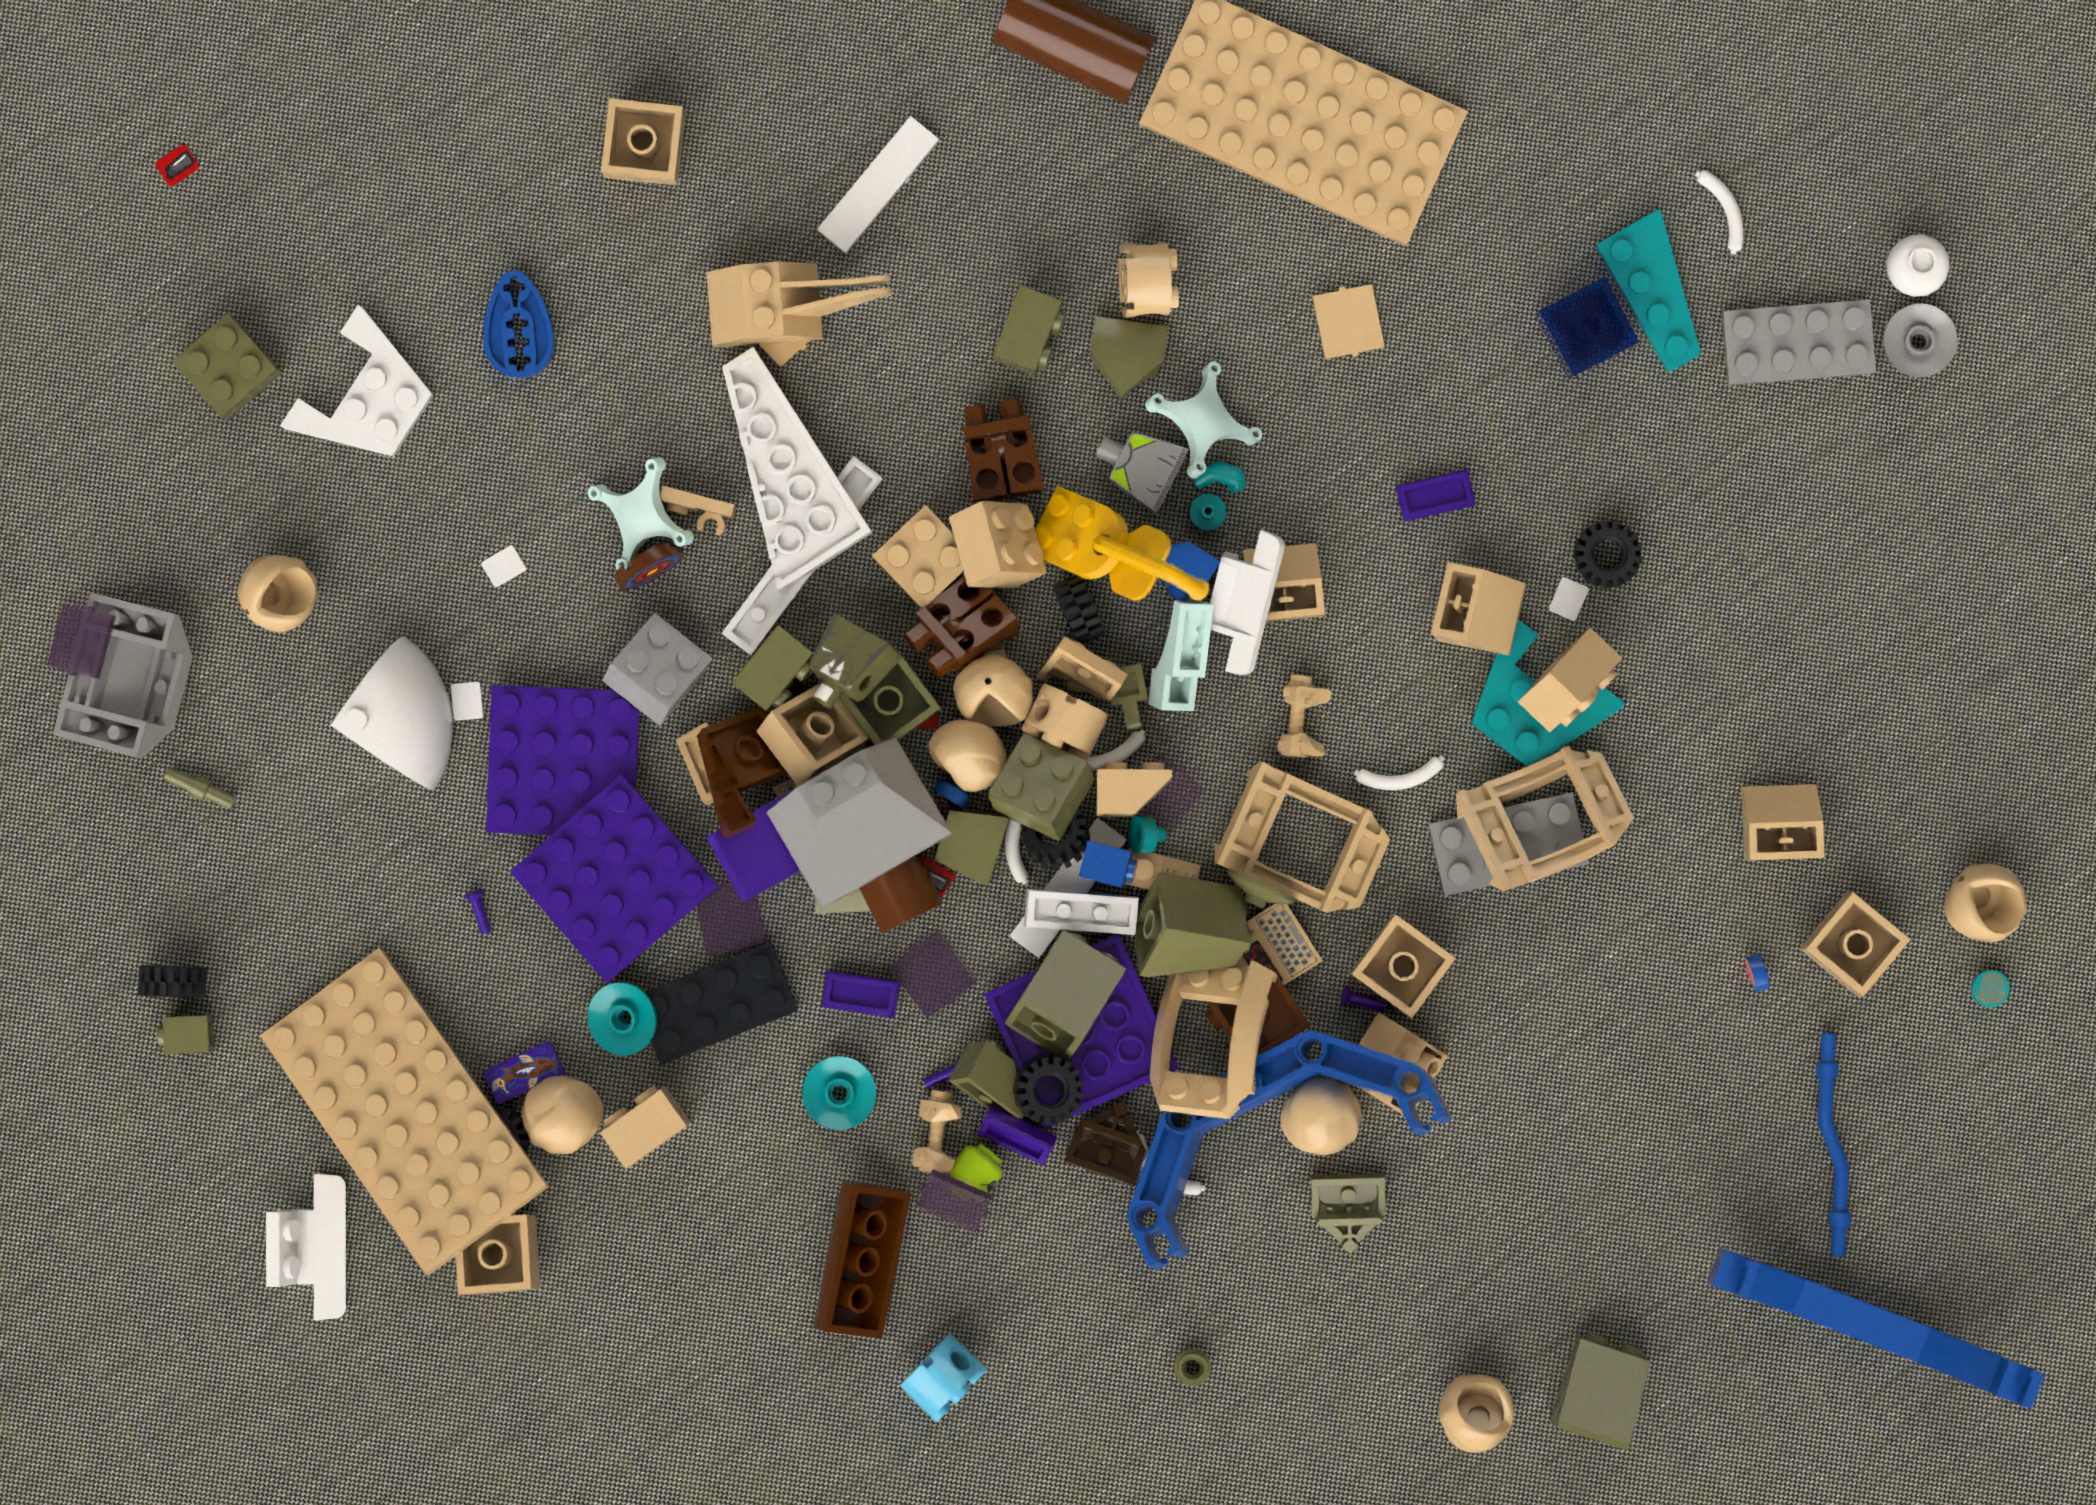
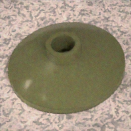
[1227,869,1296,909]

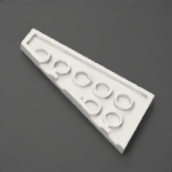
[722,347,873,593]

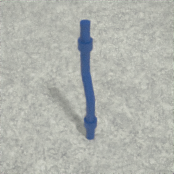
[1816,1033,1851,1257]

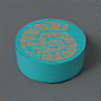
[1970,970,2010,1007]

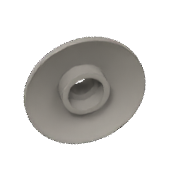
[1883,303,1958,378]

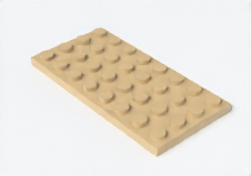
[1139,0,1468,246]
[260,948,549,1275]

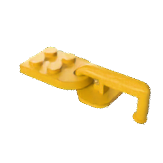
[1035,486,1209,601]

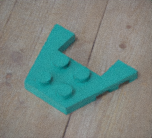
[1470,619,1625,767]

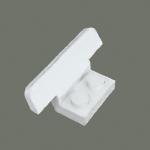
[1210,529,1285,675]
[266,1173,346,1320]

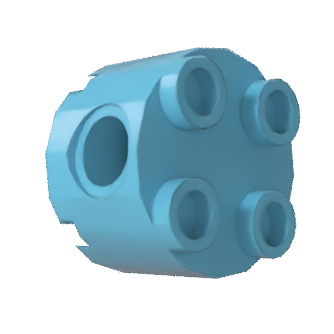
[899,1333,988,1423]

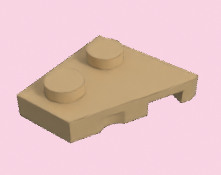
[1037,636,1128,701]

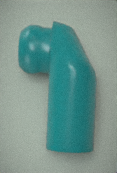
[1192,461,1247,493]

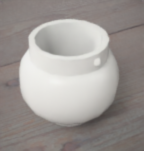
[1886,234,1950,297]

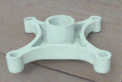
[1145,361,1262,478]
[588,457,694,571]

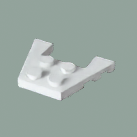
[280,305,434,457]

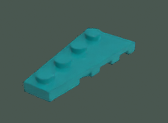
[1595,208,1701,374]

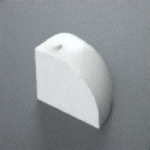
[331,636,453,791]

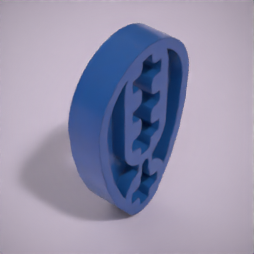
[484,271,555,379]

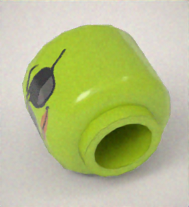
[949,1143,1003,1199]

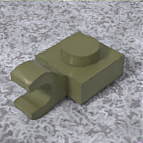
[1110,663,1149,731]

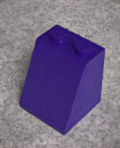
[706,790,801,902]

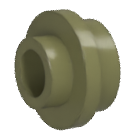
[1174,1348,1211,1386]

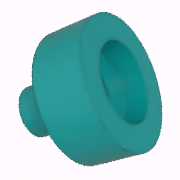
[1189,494,1226,532]
[1128,816,1166,853]

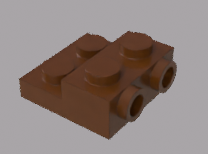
[1205,963,1310,1056]

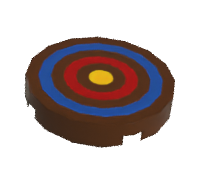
[614,541,684,591]

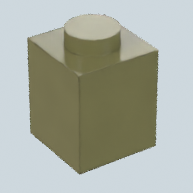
[157,1014,215,1054]

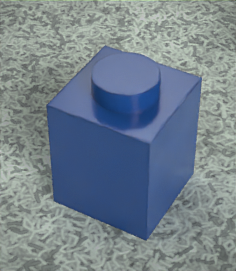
[1079,840,1138,888]

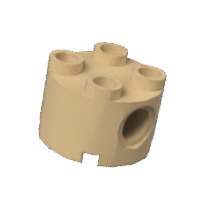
[1118,241,1179,318]
[1021,683,1109,761]

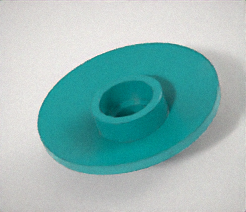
[587,982,657,1056]
[802,1056,876,1130]

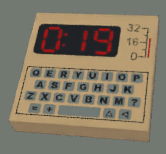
[1237,903,1323,985]

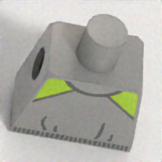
[1095,432,1189,515]

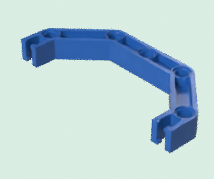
[1127,1031,1453,1270]
[1706,1247,2045,1410]

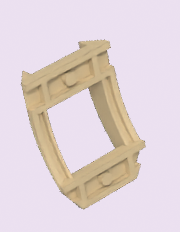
[1456,746,1634,891]
[1214,761,1390,913]
[1150,960,1277,1119]

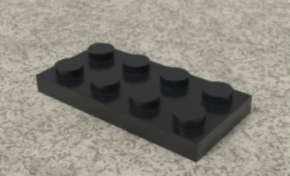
[645,942,799,1065]

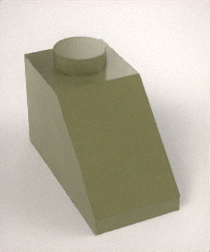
[948,1040,1024,1119]

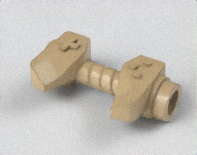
[1277,675,1332,758]
[912,1089,961,1174]

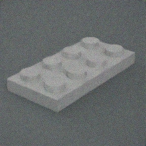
[1721,299,1876,386]
[1428,792,1589,896]

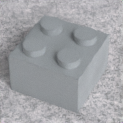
[602,613,713,726]

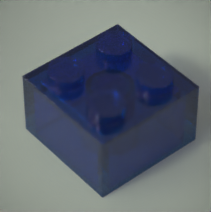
[1535,277,1639,380]

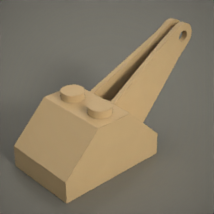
[707,262,892,348]

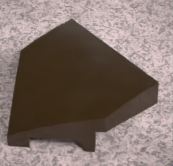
[1064,1102,1147,1187]

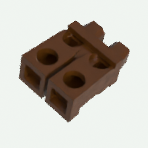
[963,398,1044,504]
[905,575,1019,678]

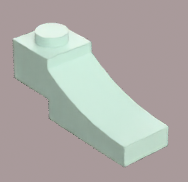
[1148,601,1214,711]

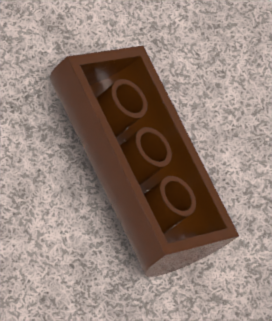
[993,0,1157,105]
[860,854,943,933]
[813,1180,911,1338]

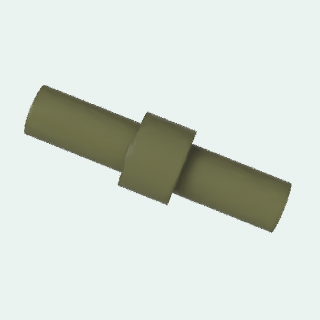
[164,767,237,810]

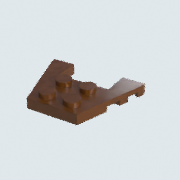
[697,706,788,839]

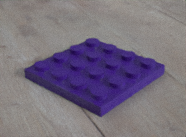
[486,684,640,835]
[510,774,720,983]
[984,934,1179,1129]

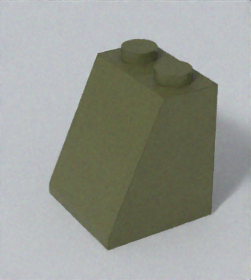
[1134,872,1252,977]
[1004,929,1126,1061]
[1549,1332,1651,1451]

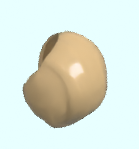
[237,555,319,633]
[953,654,1033,727]
[928,719,1007,792]
[1944,863,2027,942]
[522,1076,603,1154]
[1280,1077,1362,1155]
[1438,1374,1514,1453]

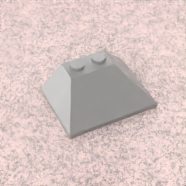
[53,592,193,759]
[767,738,952,909]

